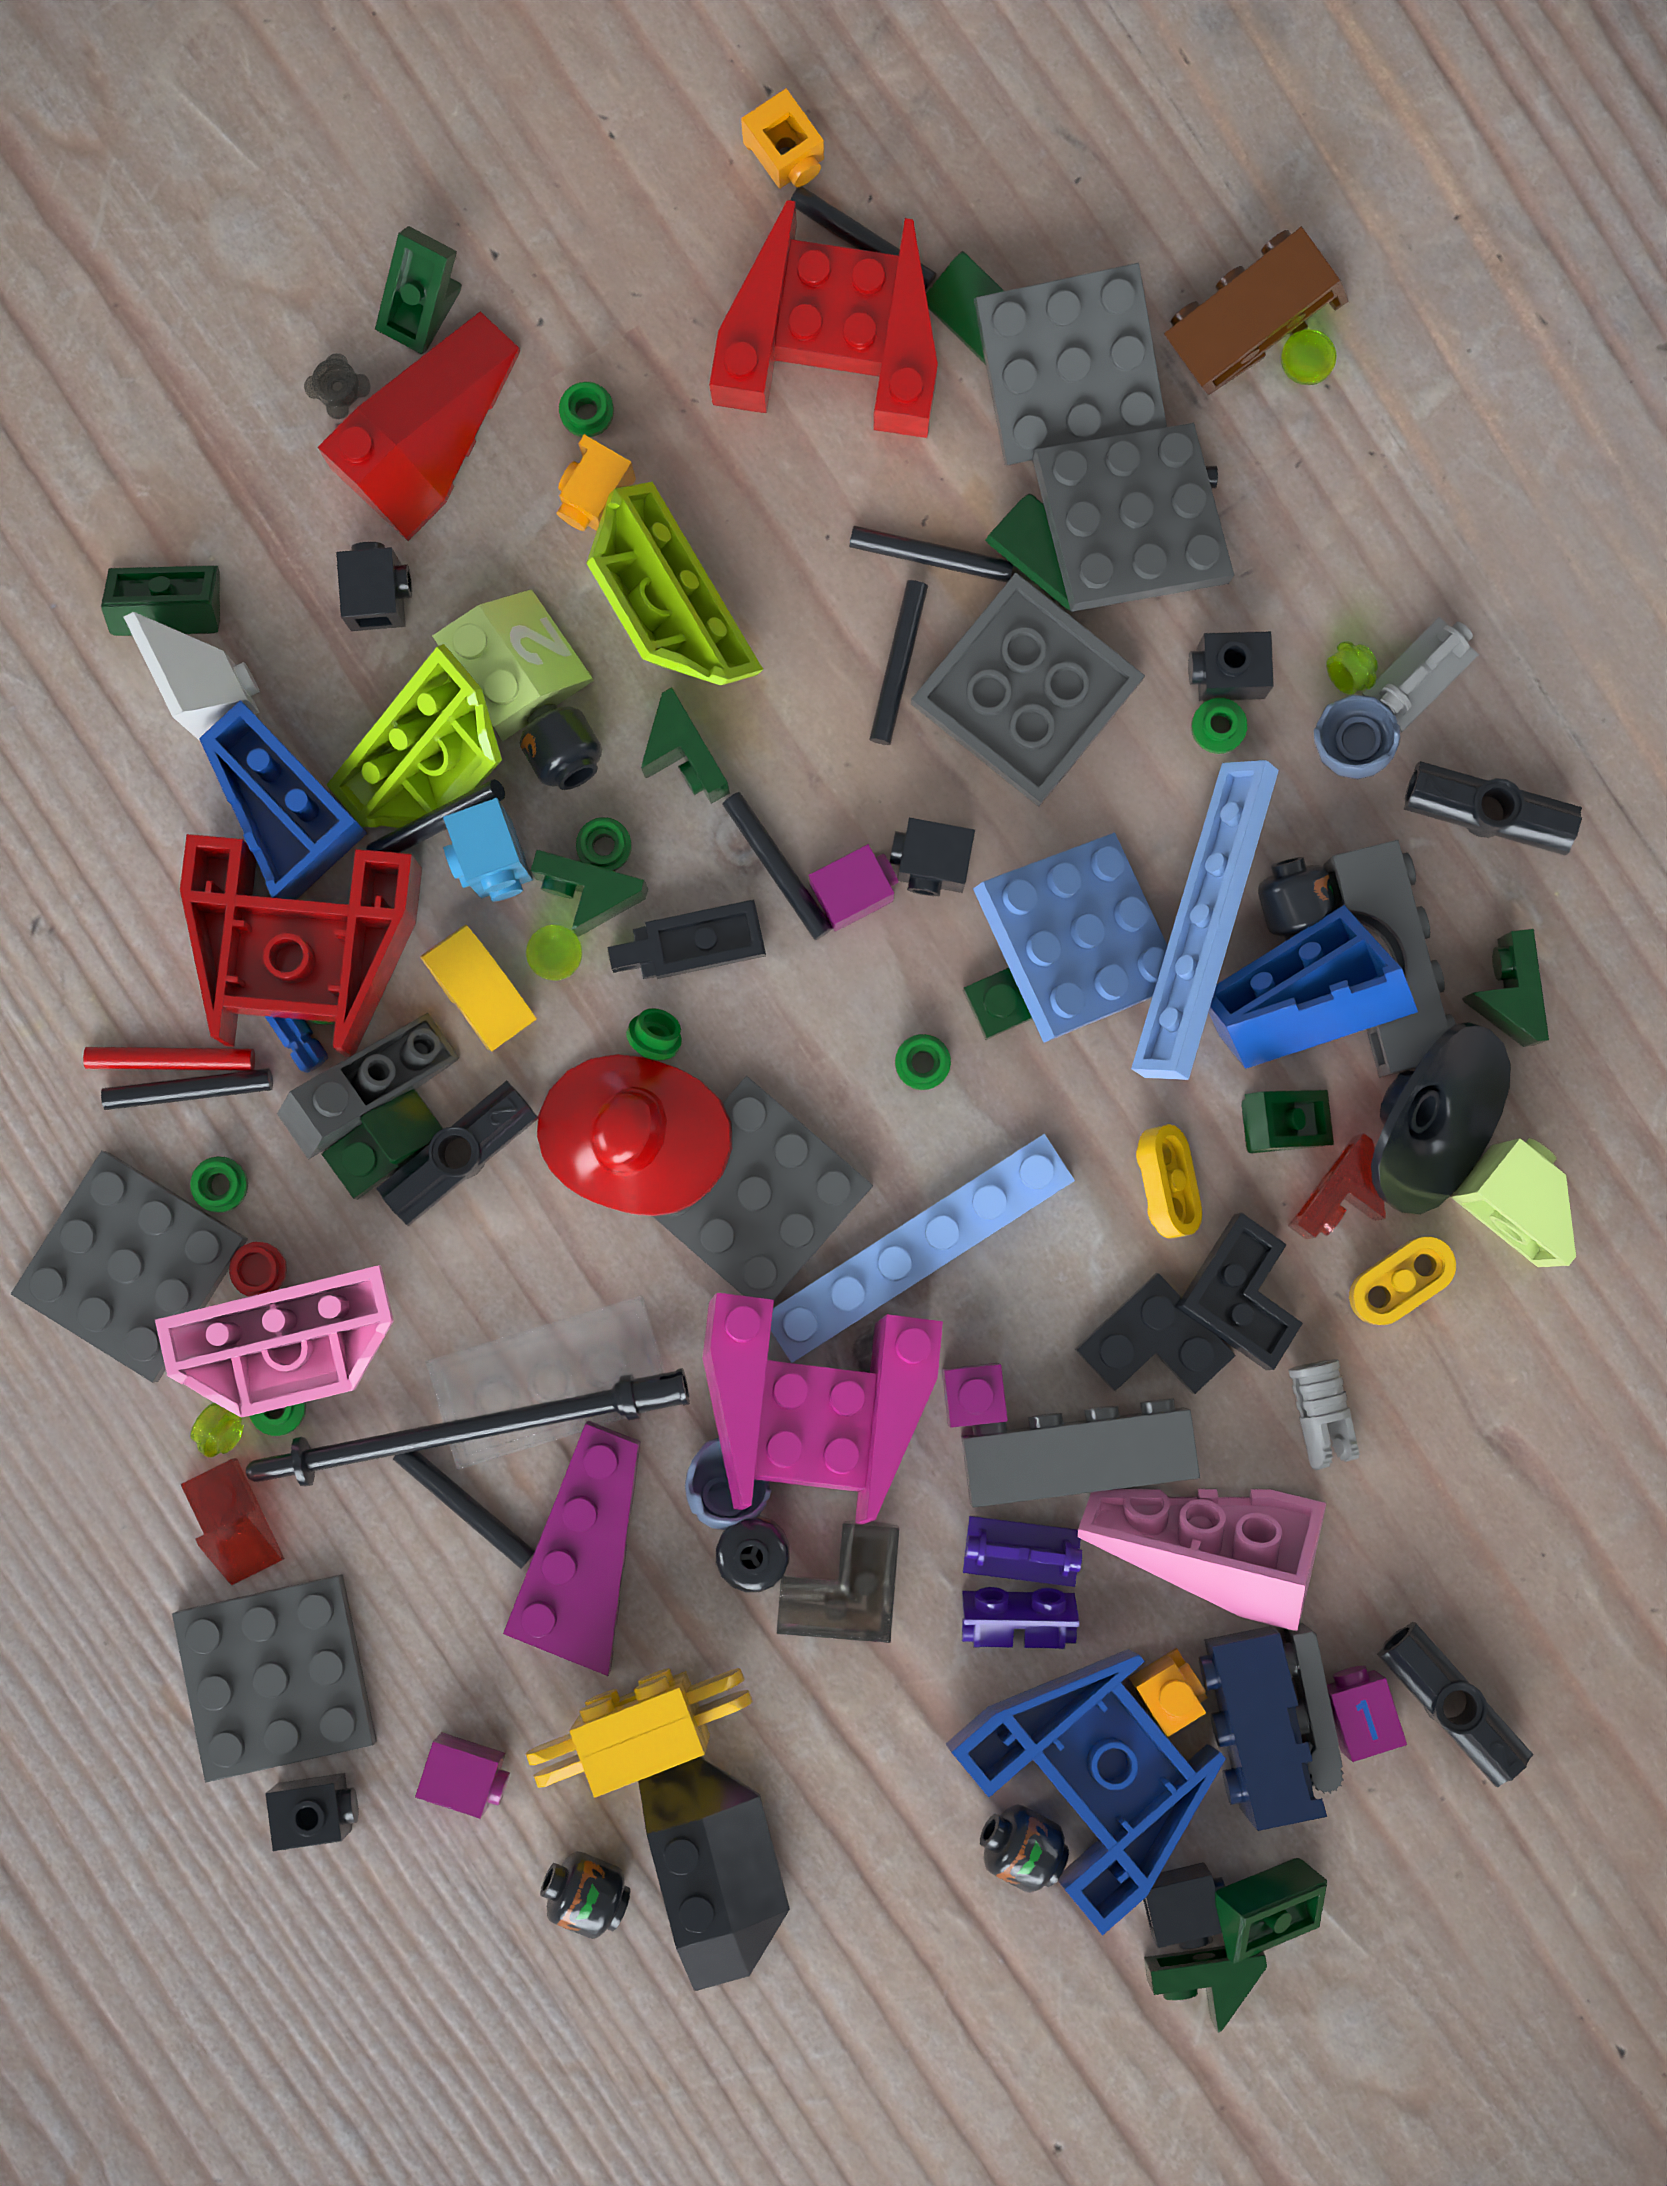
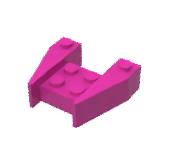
[702,1293,943,1524]

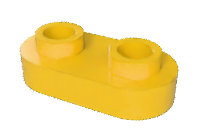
[1136,1124,1202,1239]
[1349,1237,1456,1325]

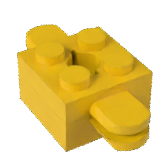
[525,1668,753,1798]

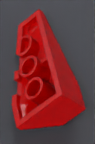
[317,311,520,541]

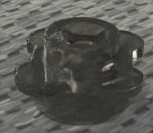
[304,354,371,419]

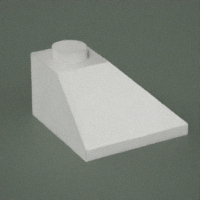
[124,612,260,741]

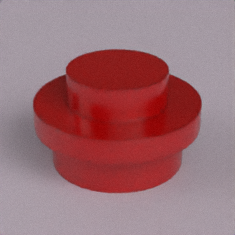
[229,1242,287,1297]

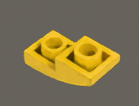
[420,925,537,1051]

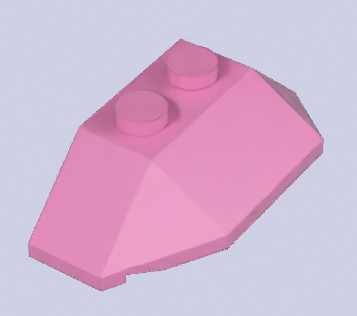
[155,1265,394,1418]

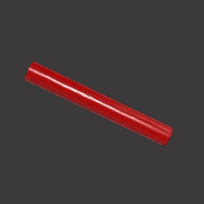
[83,1047,255,1071]

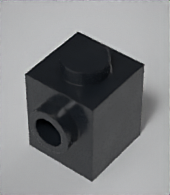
[336,542,412,631]
[1188,631,1274,701]
[890,817,975,897]
[265,1773,359,1852]
[1143,1862,1225,1949]

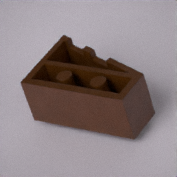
[1164,226,1349,395]

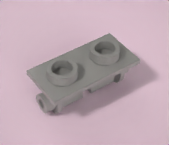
[1362,617,1479,733]

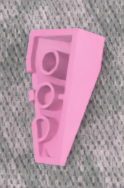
[1077,1489,1326,1631]

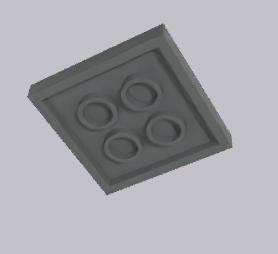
[974,263,1167,466]
[1032,423,1234,612]
[911,573,1145,807]
[653,1076,873,1300]
[11,1150,248,1383]
[172,1574,377,1783]

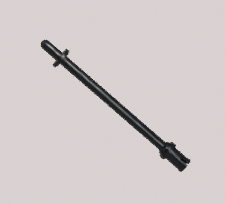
[246,1368,690,1487]

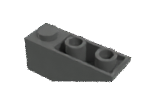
[277,1013,459,1160]

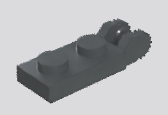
[1283,1623,1344,1794]

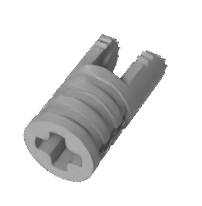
[1288,1359,1360,1471]

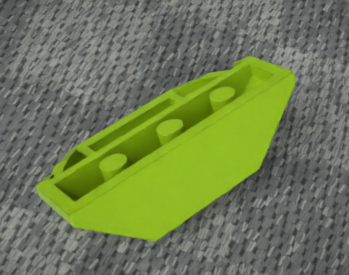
[586,481,763,685]
[326,644,502,828]

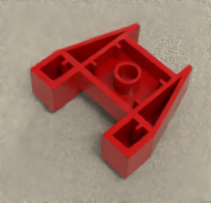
[709,200,938,438]
[180,834,422,1057]

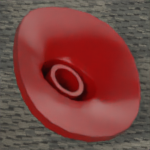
[537,1054,732,1216]

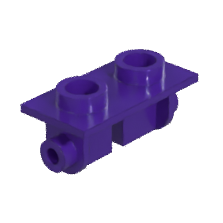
[963,1516,1082,1587]
[962,1587,1079,1649]

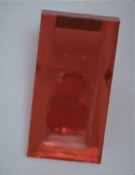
[1288,1133,1386,1239]
[180,1458,285,1586]

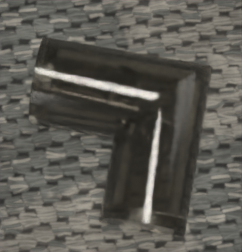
[776,1520,900,1643]

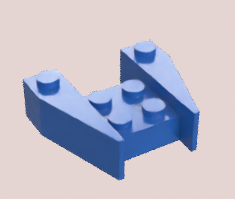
[946,1649,1226,1935]

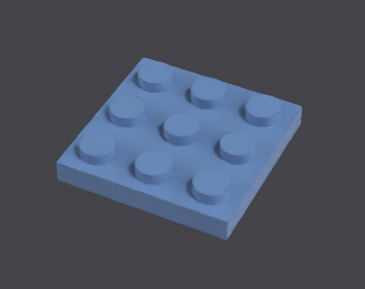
[973,833,1168,1043]

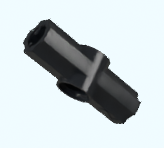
[1404,761,1582,855]
[376,1080,539,1226]
[1377,1622,1534,1788]

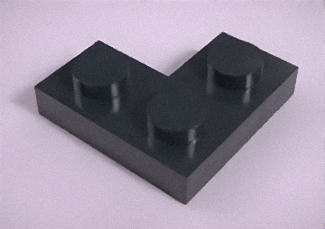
[1176,1212,1303,1370]
[1075,1273,1236,1394]

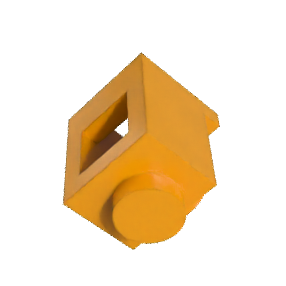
[741,88,824,189]
[556,434,636,531]
[1129,1648,1208,1737]

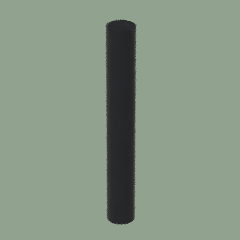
[791,186,937,292]
[849,526,1013,583]
[869,580,928,745]
[366,779,505,853]
[722,792,833,940]
[101,1068,273,1110]
[393,1451,535,1569]

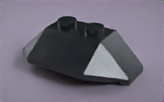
[638,1756,790,1991]

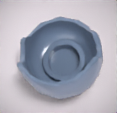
[1314,695,1400,780]
[685,1438,771,1530]

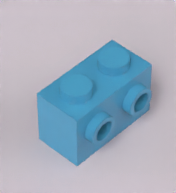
[443,798,533,902]

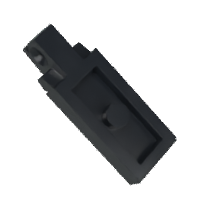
[607,900,766,979]

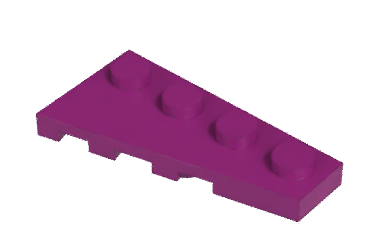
[503,1420,641,1676]

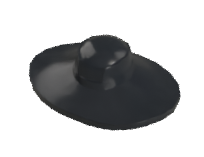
[1371,1022,1511,1214]

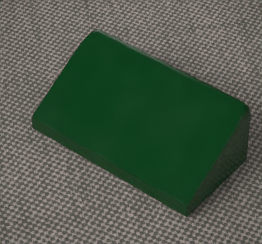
[926,251,1004,365]
[985,494,1070,610]
[101,565,220,636]
[1215,1858,1327,1963]

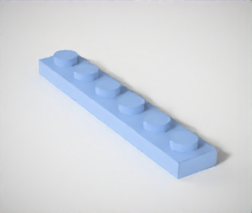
[1131,760,1279,1080]
[771,1134,1075,1363]

